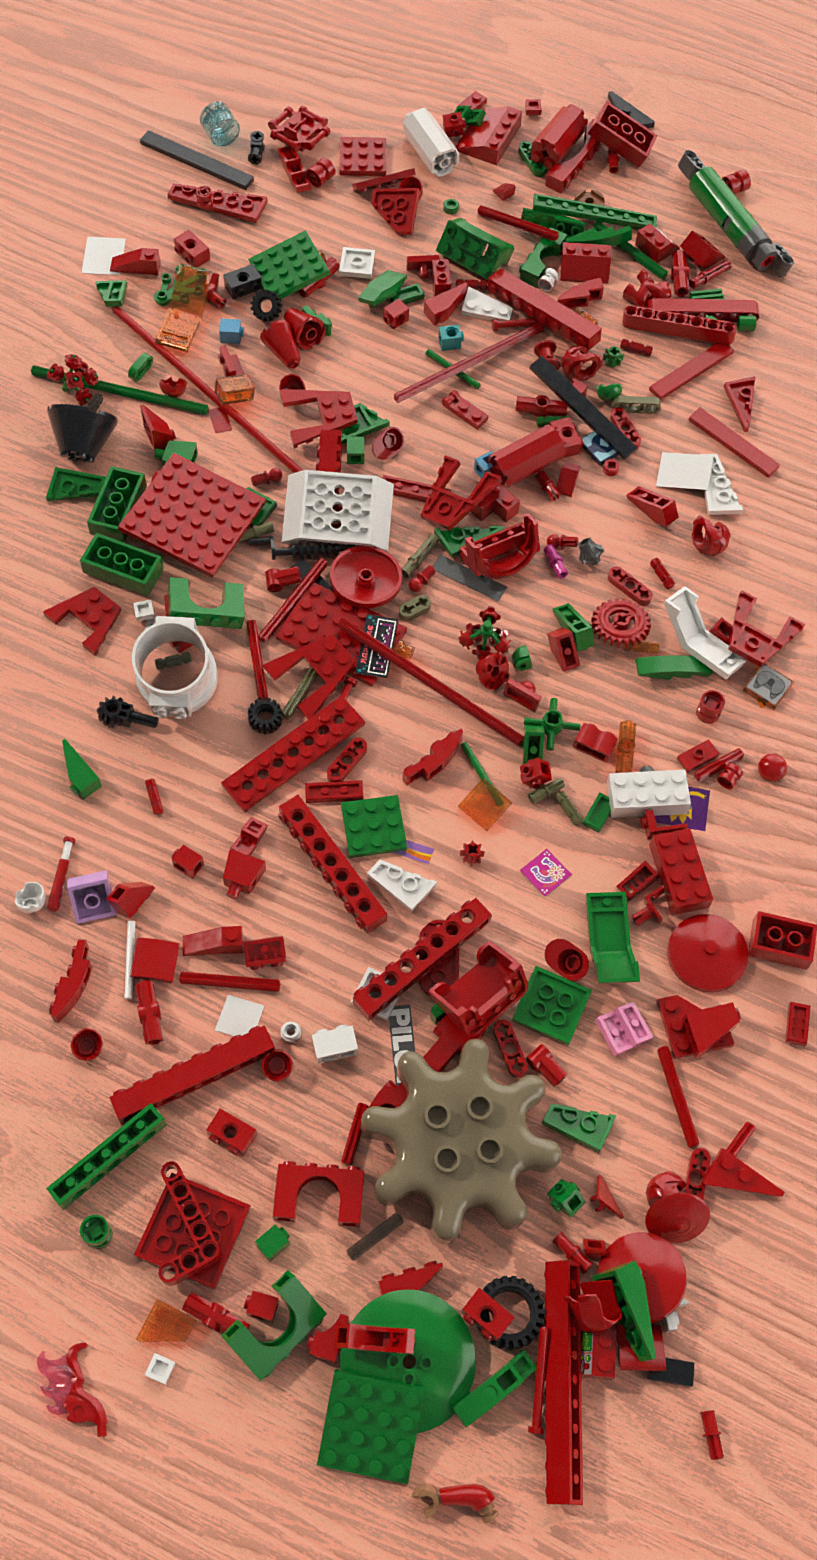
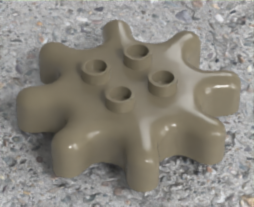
[361,1039,562,1244]

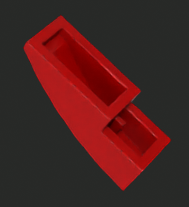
[557,278,604,309]

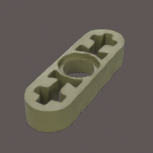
[612,396,661,414]

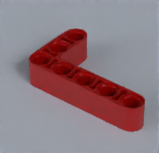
[158,1161,221,1286]

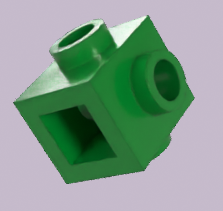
[547,1179,586,1218]

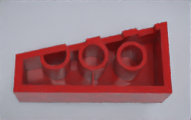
[316,429,342,509]

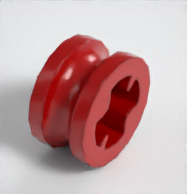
[603,459,619,476]

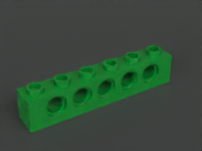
[46,1103,167,1210]

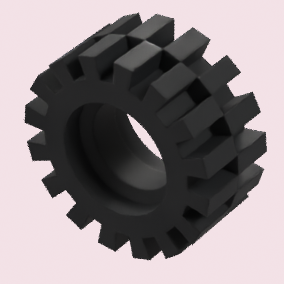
[250,290,283,321]
[248,697,283,734]

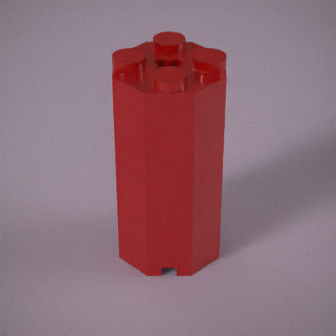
[530,104,588,170]
[487,424,568,489]

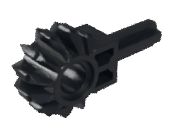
[97,695,159,728]

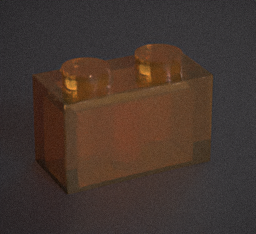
[214,374,255,405]

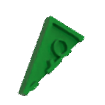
[434,525,505,558]

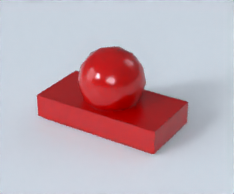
[503,678,542,712]

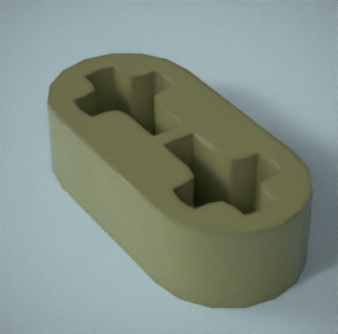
[399,595,431,621]

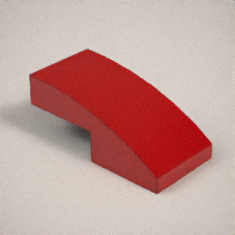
[230,817,268,856]

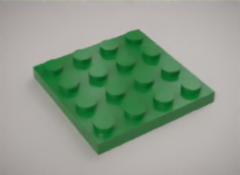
[248,230,330,303]
[317,1369,425,1484]

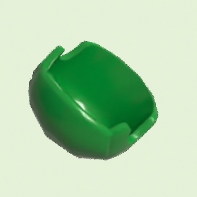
[596,383,622,402]

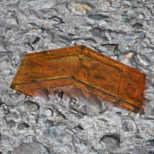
[155,263,213,352]

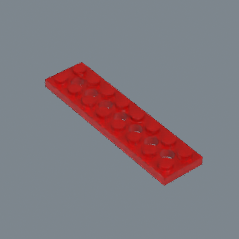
[221,695,365,813]

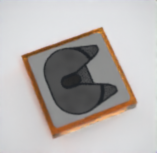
[743,663,794,710]

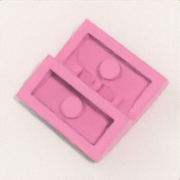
[595,1002,653,1056]

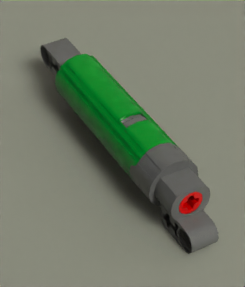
[678,150,794,277]

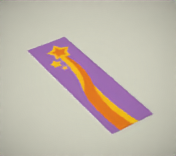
[393,840,434,864]

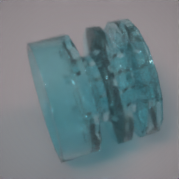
[199,101,240,146]

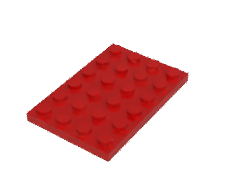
[276,582,407,687]

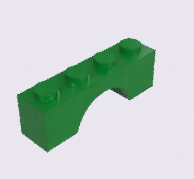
[519,227,567,288]

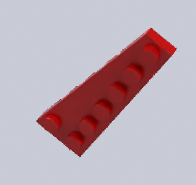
[167,183,268,223]

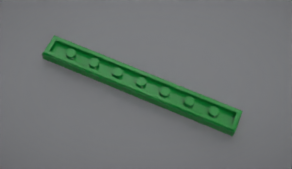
[533,193,657,229]

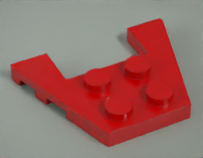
[43,587,121,656]

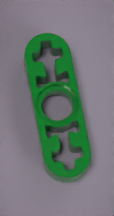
[518,141,546,177]

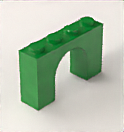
[168,577,245,629]
[221,1270,327,1381]

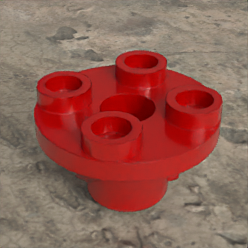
[475,653,510,690]

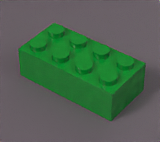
[87,466,147,542]
[80,533,164,596]

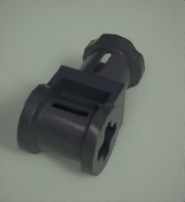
[248,131,265,165]

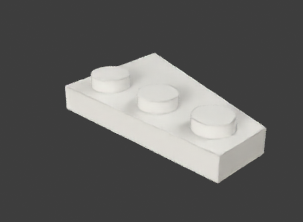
[461,286,513,321]
[367,860,438,912]

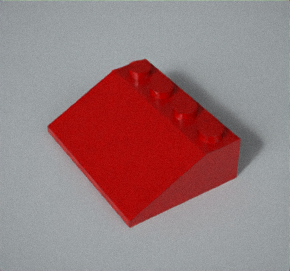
[455,106,522,166]

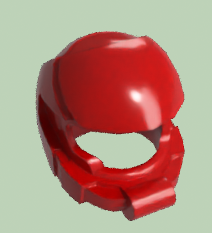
[561,345,603,381]
[692,515,731,556]
[645,1171,687,1207]

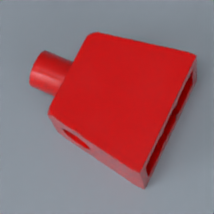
[223,849,266,899]

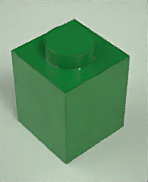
[347,436,364,464]
[255,1224,290,1262]

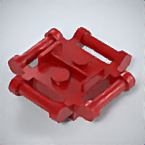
[268,105,331,152]

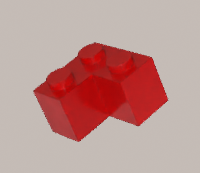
[471,484,520,523]

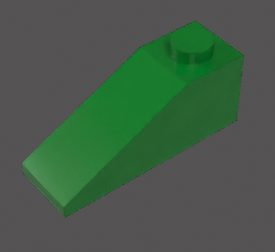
[553,603,594,652]
[62,739,102,800]

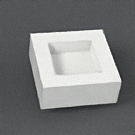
[133,600,155,622]
[145,1353,176,1385]

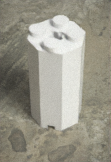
[403,108,459,177]

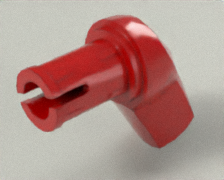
[203,272,227,308]

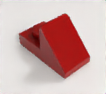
[556,462,581,497]

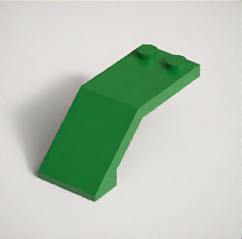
[585,892,640,983]

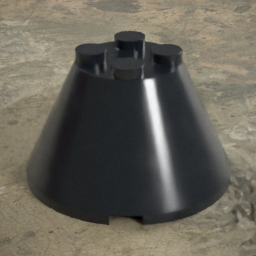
[47,404,118,463]

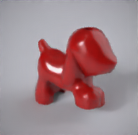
[623,269,671,308]

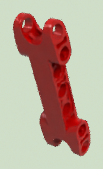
[369,1015,487,1108]

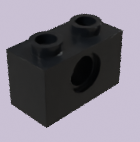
[223,264,262,300]

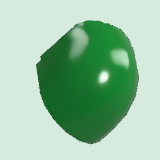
[512,645,533,671]

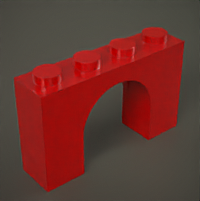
[273,1161,364,1227]

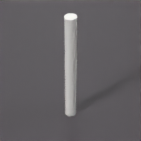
[124,921,135,1000]

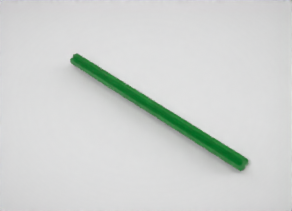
[31,365,209,415]

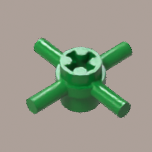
[523,698,581,751]

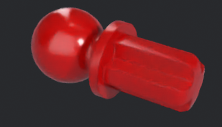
[251,468,283,486]
[547,534,579,549]
[409,565,436,592]

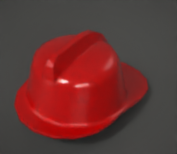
[545,939,589,981]

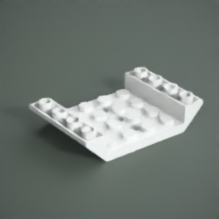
[282,470,394,552]

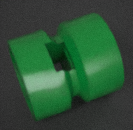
[80,1215,113,1249]

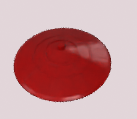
[645,1193,710,1243]

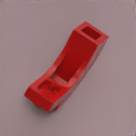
[334,1323,415,1354]

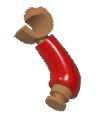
[412,1483,499,1523]

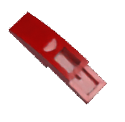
[403,728,463,785]
[49,939,93,1023]

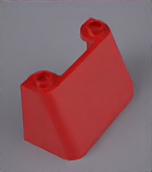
[428,940,529,1038]

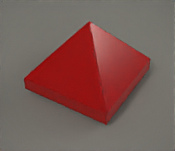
[583,1238,606,1260]

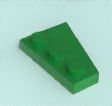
[46,467,106,501]
[542,1103,617,1153]

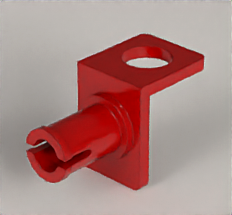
[631,886,665,926]

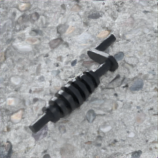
[249,536,355,560]

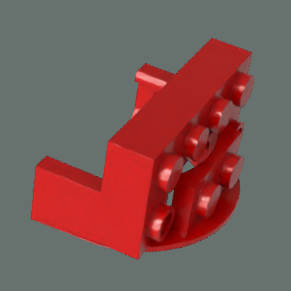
[459,513,540,579]

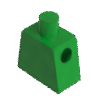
[154,441,198,466]

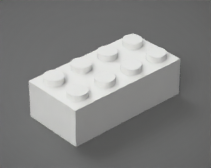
[606,770,691,818]

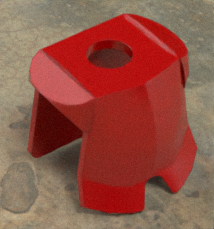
[564,1280,623,1332]

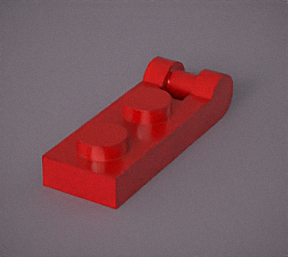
[441,390,489,430]

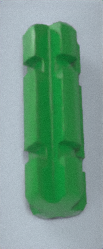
[536,416,569,427]

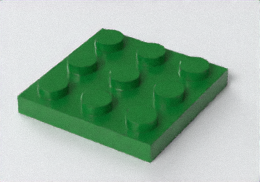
[341,795,407,858]
[512,966,592,1046]

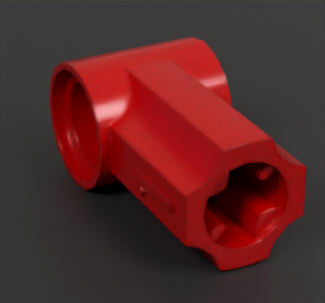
[265,566,302,592]
[525,1044,568,1087]

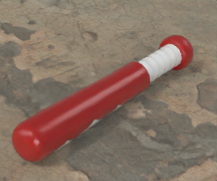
[47,836,75,912]

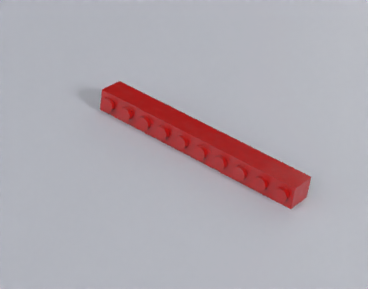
[544,1260,583,1505]

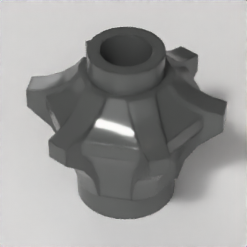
[578,537,605,565]

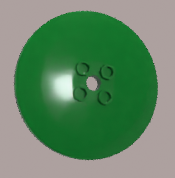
[340,1289,476,1433]

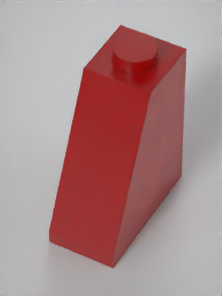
[682,1002,741,1058]

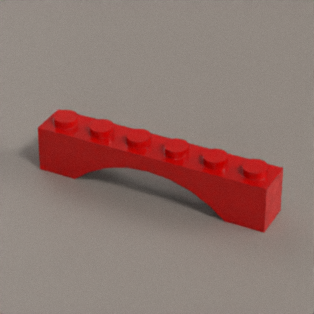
[545,119,602,194]

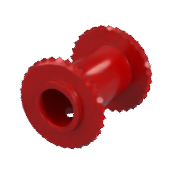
[534,340,561,371]

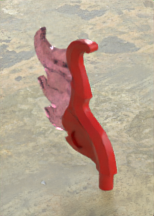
[37,1342,108,1437]

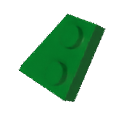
[95,280,128,307]

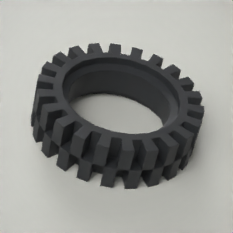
[477,1276,545,1350]

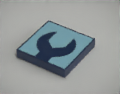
[582,431,618,466]

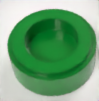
[443,199,459,215]

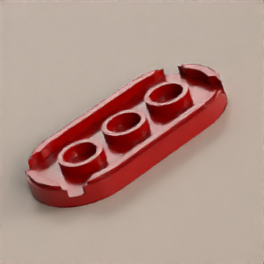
[419,920,459,997]

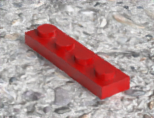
[352,168,416,193]

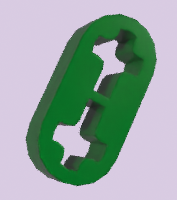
[128,353,153,381]

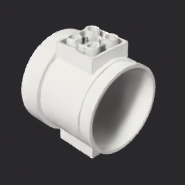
[132,616,218,719]

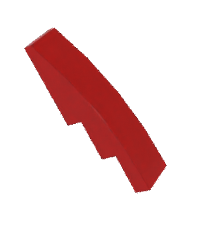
[277,146,312,193]

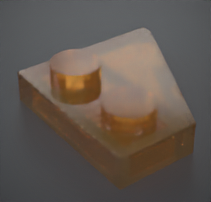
[135,1299,197,1342]

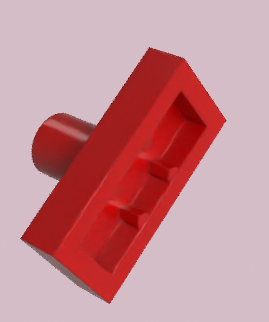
[406,255,440,279]

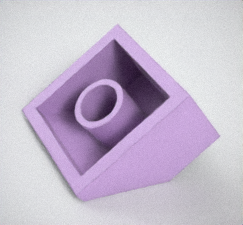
[67,870,116,924]

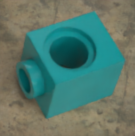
[438,325,464,351]

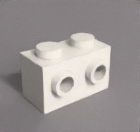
[312,1025,358,1064]

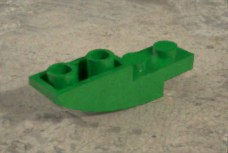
[521,208,585,237]
[452,1349,537,1428]

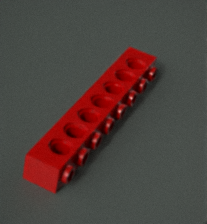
[278,795,387,934]
[353,898,492,1021]

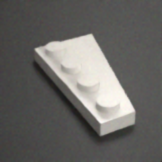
[700,454,743,515]

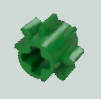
[603,346,624,368]

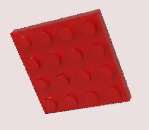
[134,1173,251,1290]

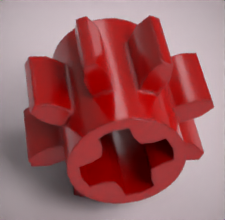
[460,840,485,866]

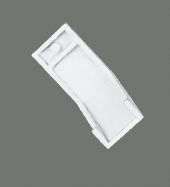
[664,586,747,679]

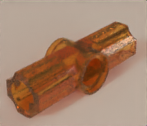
[615,720,636,773]

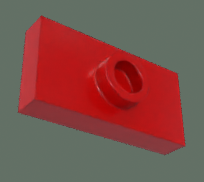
[677,739,719,773]
[785,1002,811,1046]

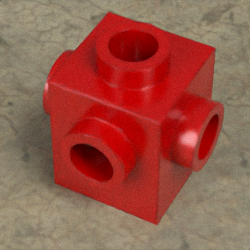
[442,112,466,138]
[520,758,552,788]

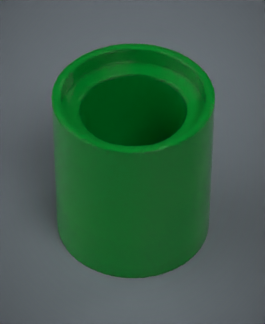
[736,316,756,331]

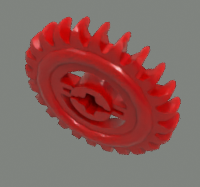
[591,598,651,649]

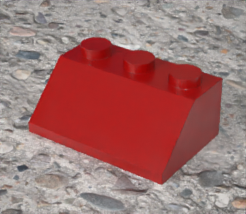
[560,242,611,284]

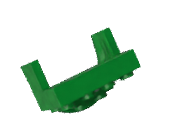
[436,217,515,280]

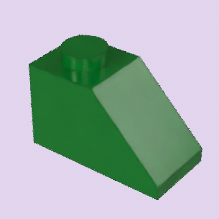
[523,725,545,764]

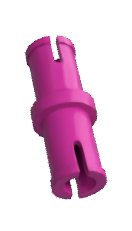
[544,545,568,579]

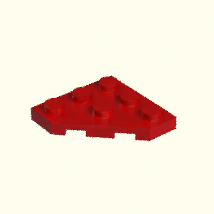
[371,188,420,235]
[657,995,734,1059]

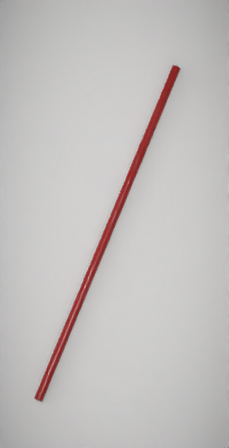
[112,306,343,512]

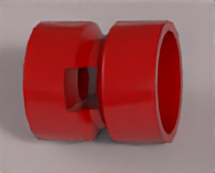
[306,157,336,188]
[722,169,751,194]
[696,690,725,724]

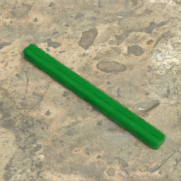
[593,221,668,279]

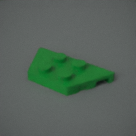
[341,403,390,445]

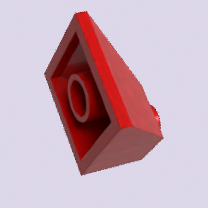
[140,404,176,451]

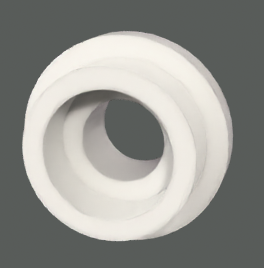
[280,1022,301,1042]

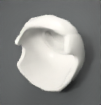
[15,882,46,914]

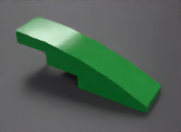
[565,225,632,246]
[635,655,712,680]

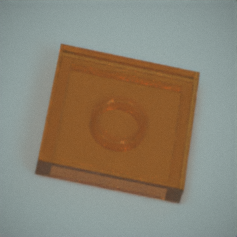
[458,778,512,832]

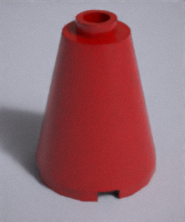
[284,308,326,349]
[260,319,301,368]

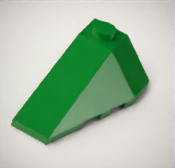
[592,1260,656,1362]

